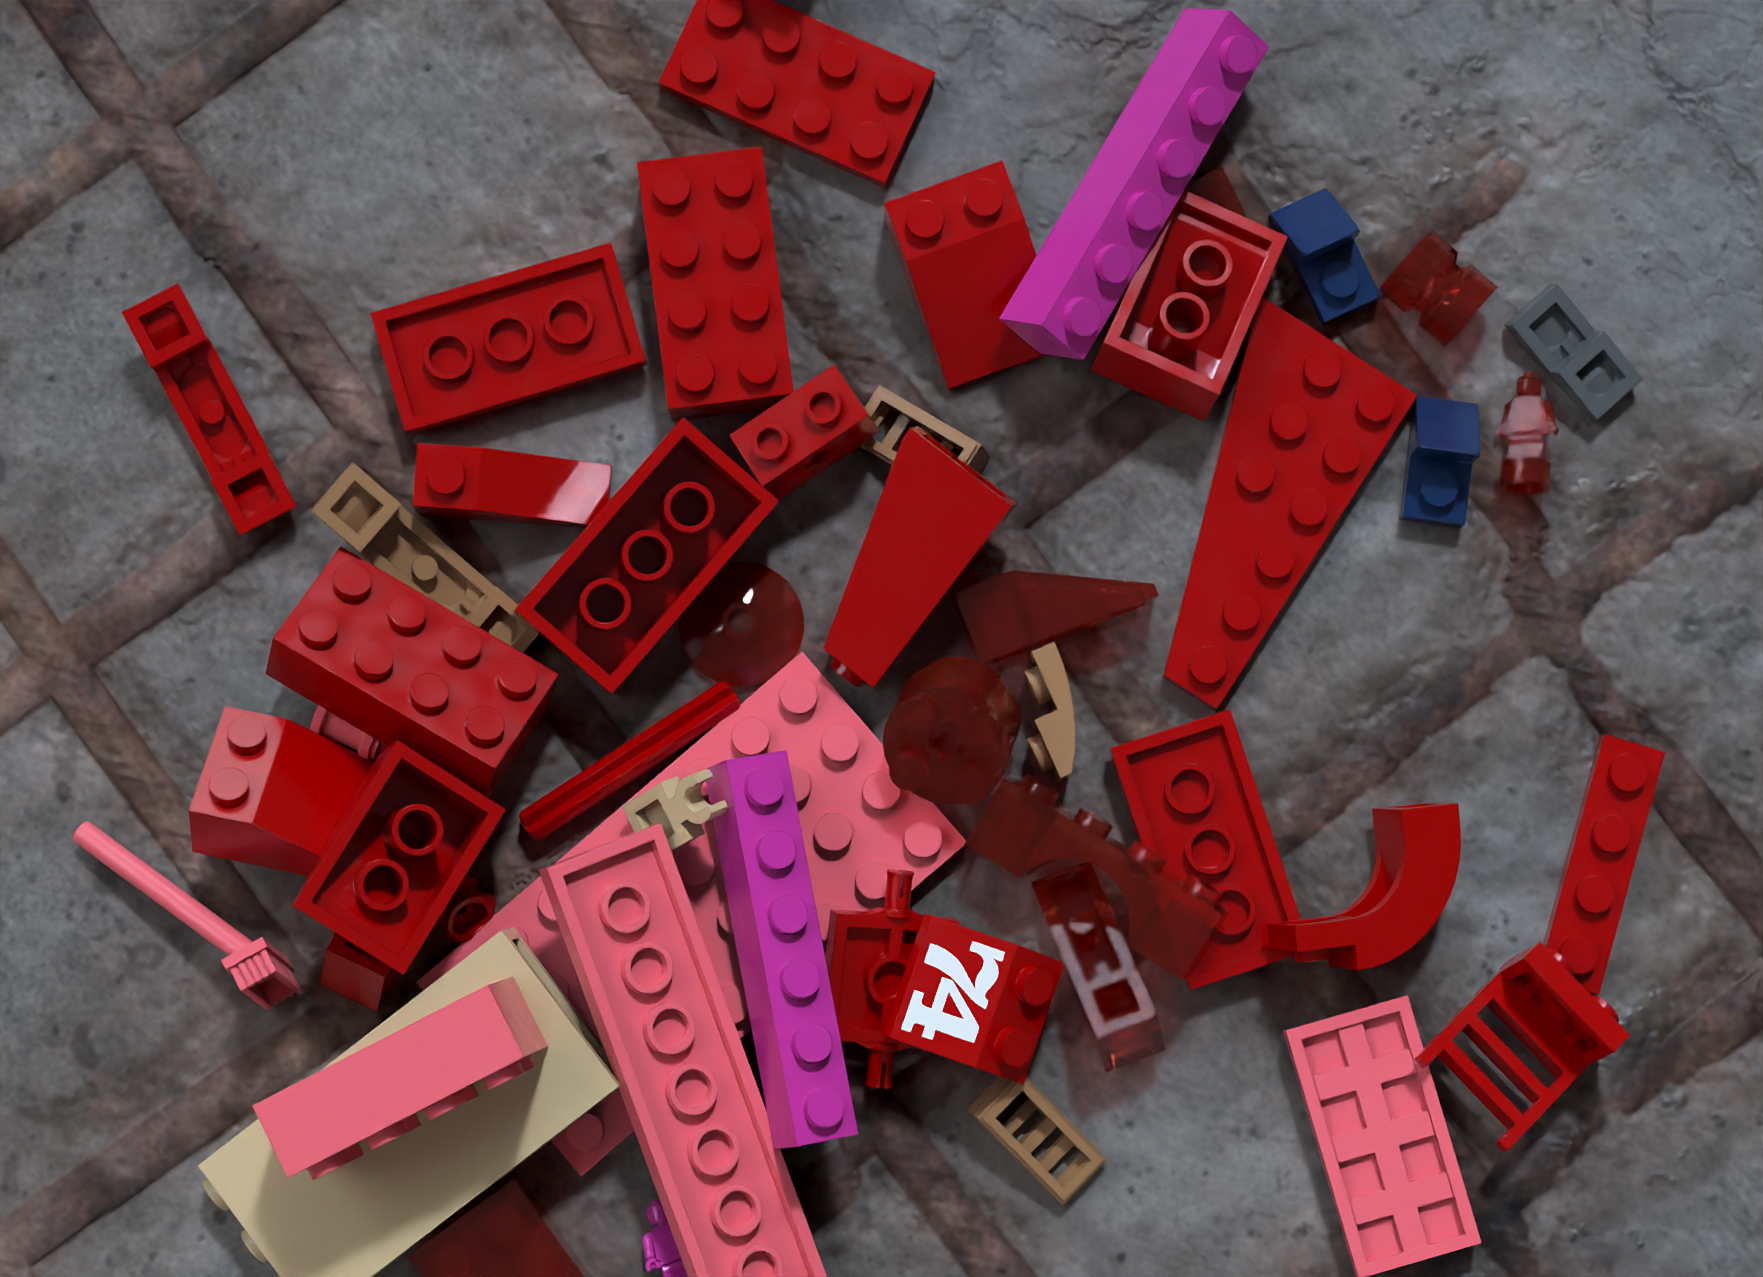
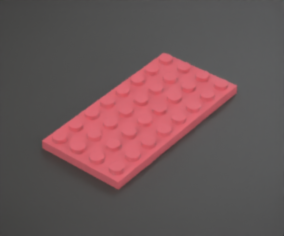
[416,652,967,1176]

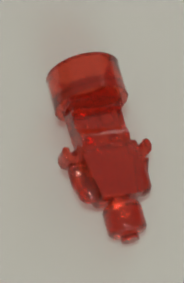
[1496,372,1559,495]

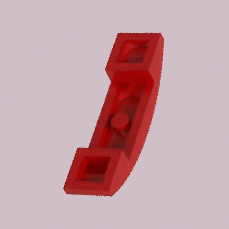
[122,283,297,536]

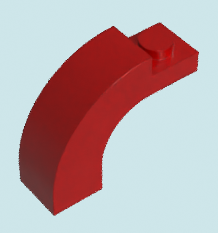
[1267,802,1461,970]

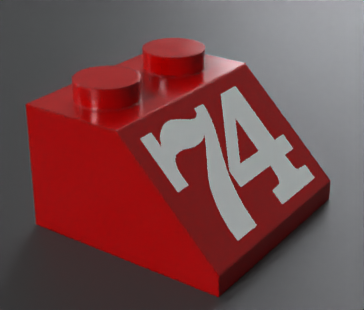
[883,913,1065,1084]

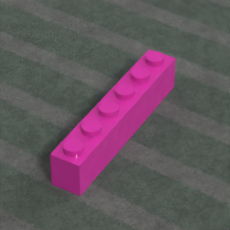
[999,8,1269,360]
[706,750,858,1149]

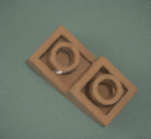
[1024,642,1076,782]

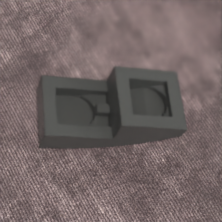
[1504,284,1643,420]

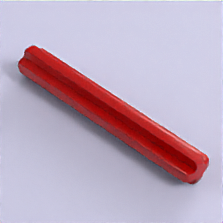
[519,681,741,841]

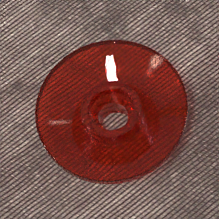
[679,562,804,687]

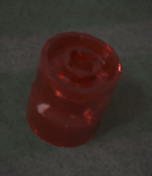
[1378,229,1498,347]

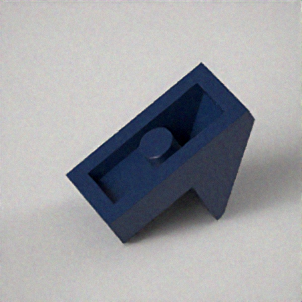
[1269,188,1381,326]
[1399,396,1481,528]

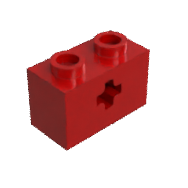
[729,365,881,500]

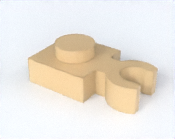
[622,769,728,853]

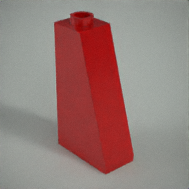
[823,426,1018,687]

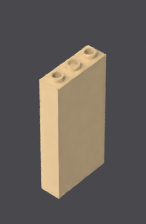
[198,927,620,1277]

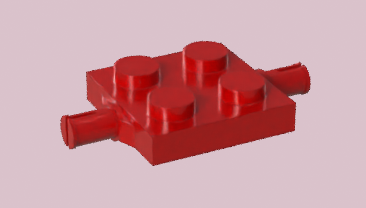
[825,869,960,1089]

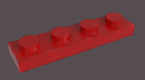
[1543,734,1665,995]

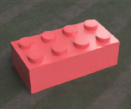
[252,976,548,1180]

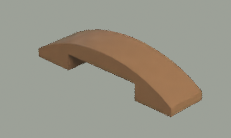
[310,462,539,653]

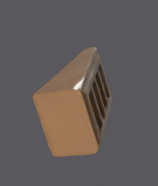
[859,385,990,474]
[967,1076,1107,1205]

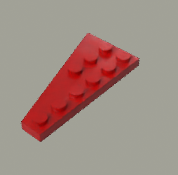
[1162,297,1418,711]

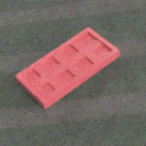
[1283,995,1482,1277]

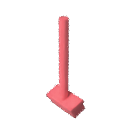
[72,821,301,1010]

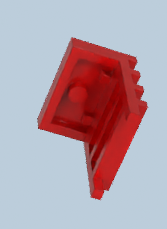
[1414,942,1630,1153]

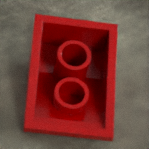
[884,160,1048,391]
[1090,190,1288,421]
[189,706,375,876]
[292,740,506,975]

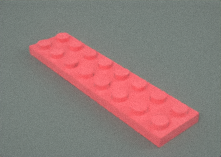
[539,823,827,1277]

